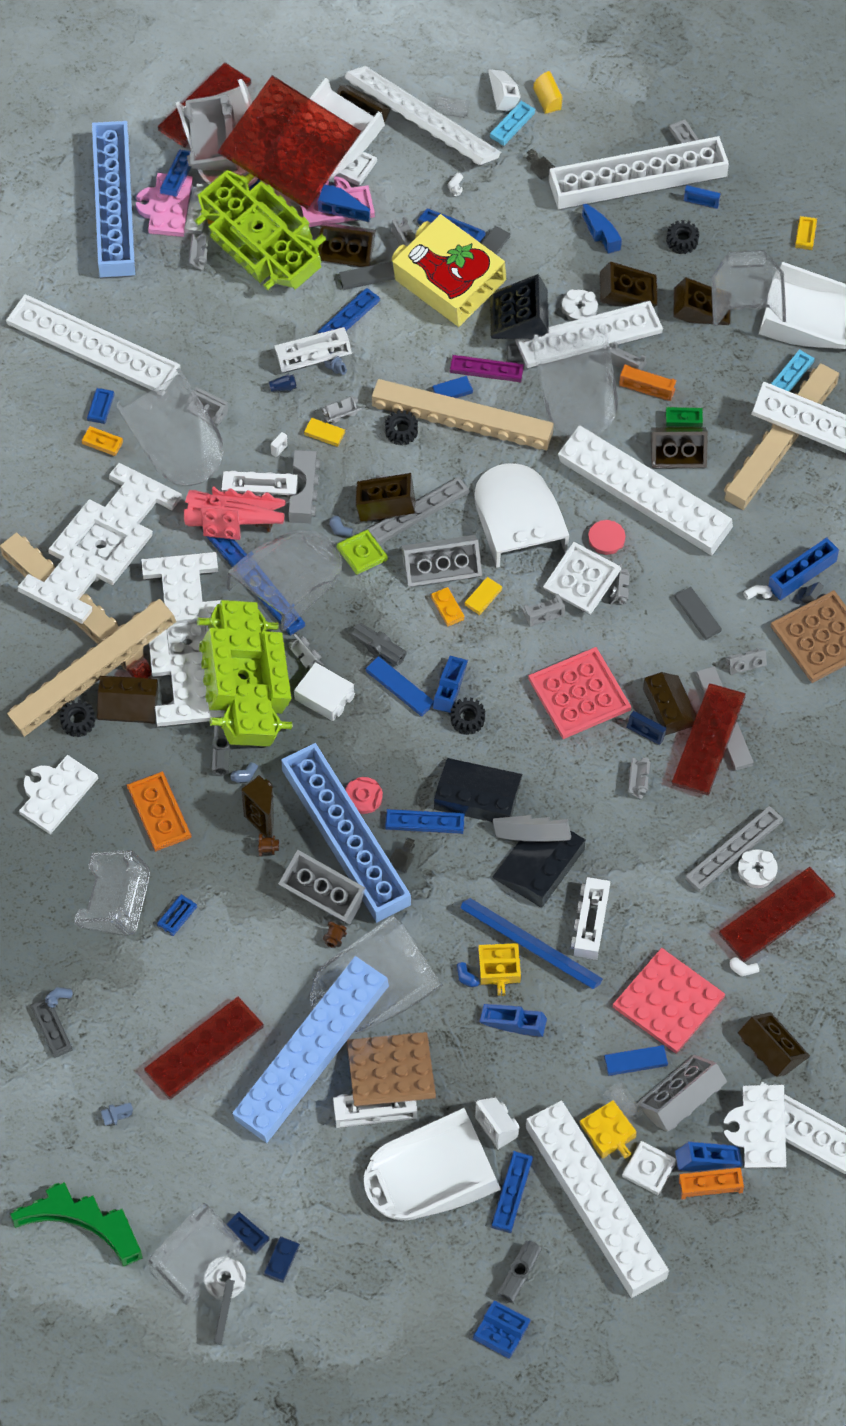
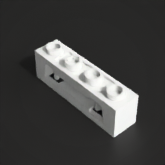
[275,327,352,372]
[222,471,298,503]
[571,877,610,960]
[333,1094,417,1128]

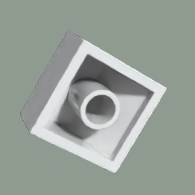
[475,1098,520,1149]

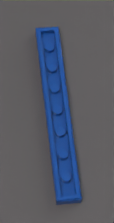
[202,529,305,636]
[460,898,603,989]

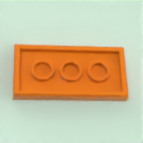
[127,771,191,852]

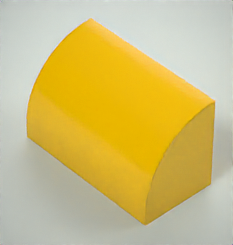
[533,71,562,114]

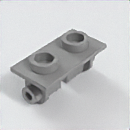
[189,233,209,271]
[322,396,362,423]
[609,564,630,605]
[288,634,324,670]
[726,648,767,674]
[628,758,651,800]

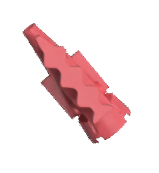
[184,487,286,540]

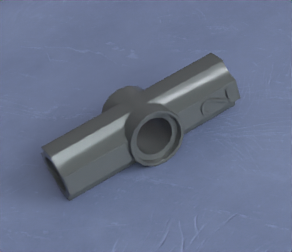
[351,623,407,666]
[212,717,231,776]
[497,1240,542,1303]

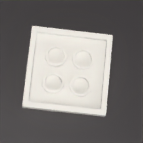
[543,542,621,615]

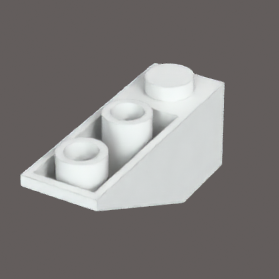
[488,69,520,111]

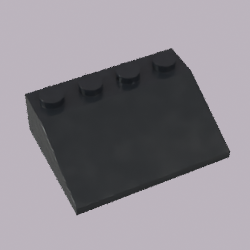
[490,274,549,339]
[434,758,523,822]
[493,830,586,908]

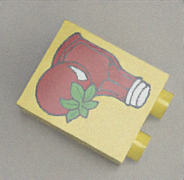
[391,214,506,327]

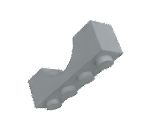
[289,450,320,524]

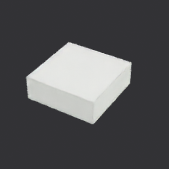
[270,432,288,457]

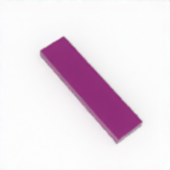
[450,355,524,383]

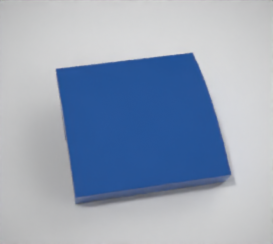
[473,1300,531,1359]

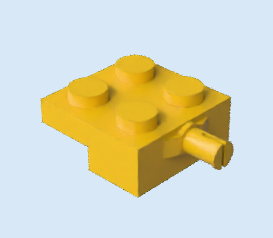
[478,943,521,996]
[579,1100,637,1159]

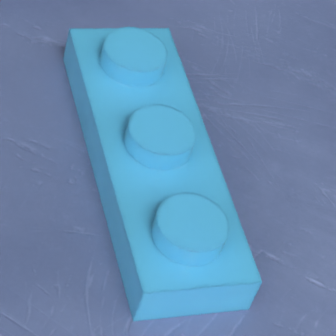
[490,101,535,146]
[771,349,815,392]

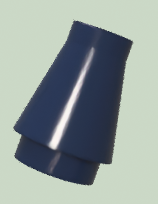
[269,373,297,392]

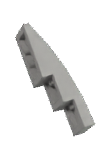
[493,815,571,841]

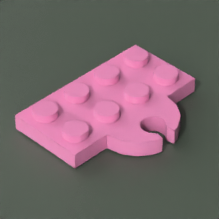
[135,173,193,237]
[299,176,375,227]

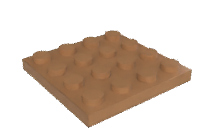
[770,590,846,683]
[347,1032,436,1106]

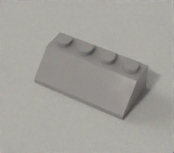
[401,535,482,587]
[278,850,365,925]
[636,1054,727,1132]

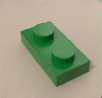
[666,407,703,427]

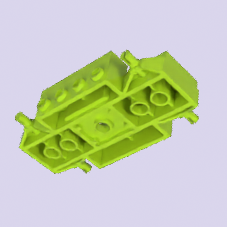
[194,170,326,290]
[197,600,293,746]

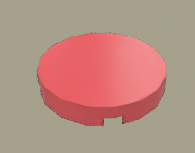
[588,520,626,555]
[345,777,383,814]

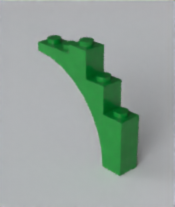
[10,1182,143,1267]

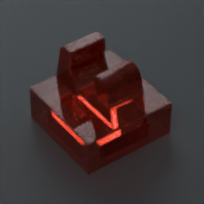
[127,657,152,678]

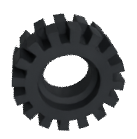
[667,220,699,254]
[385,410,418,445]
[451,697,485,735]
[60,700,95,737]

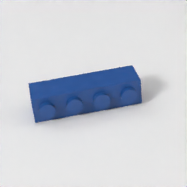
[768,537,839,601]

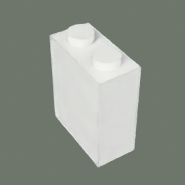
[294,662,355,721]

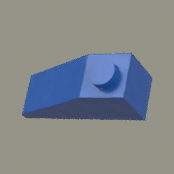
[318,184,370,222]
[675,1142,743,1172]

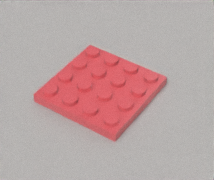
[528,647,631,739]
[613,948,725,1054]

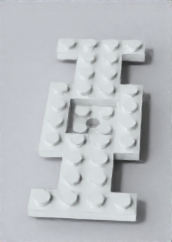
[18,463,182,624]
[141,552,225,727]

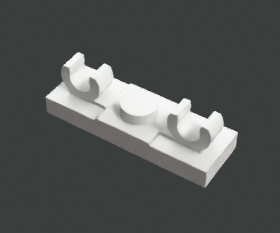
[184,184,205,234]

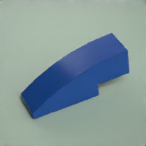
[582,204,622,254]
[433,656,468,713]
[480,1004,547,1037]

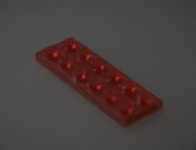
[158,62,251,148]
[672,683,746,796]
[719,867,835,963]
[144,996,264,1100]

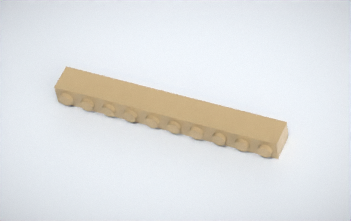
[724,363,839,511]
[372,379,554,450]
[0,532,144,671]
[7,599,176,737]

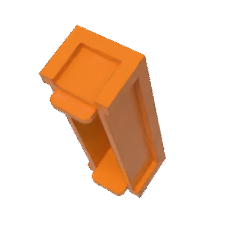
[619,364,677,401]
[679,1168,744,1199]

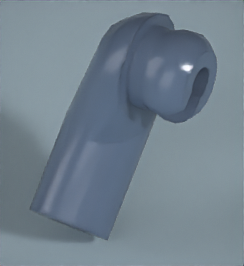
[329,516,353,537]
[230,762,258,783]
[45,987,73,1008]

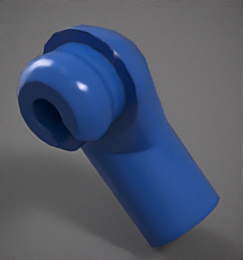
[457,962,480,987]

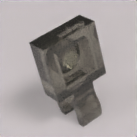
[526,149,555,180]
[389,838,415,873]

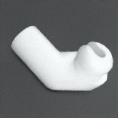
[448,173,463,196]
[743,585,773,600]
[729,957,759,976]

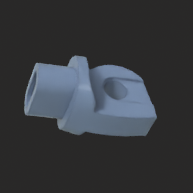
[324,352,347,375]
[101,1103,133,1126]

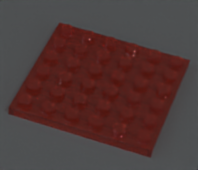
[218,75,361,210]

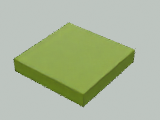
[336,529,388,575]

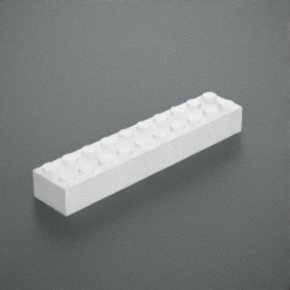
[549,136,729,209]
[558,425,733,556]
[526,1101,669,1298]

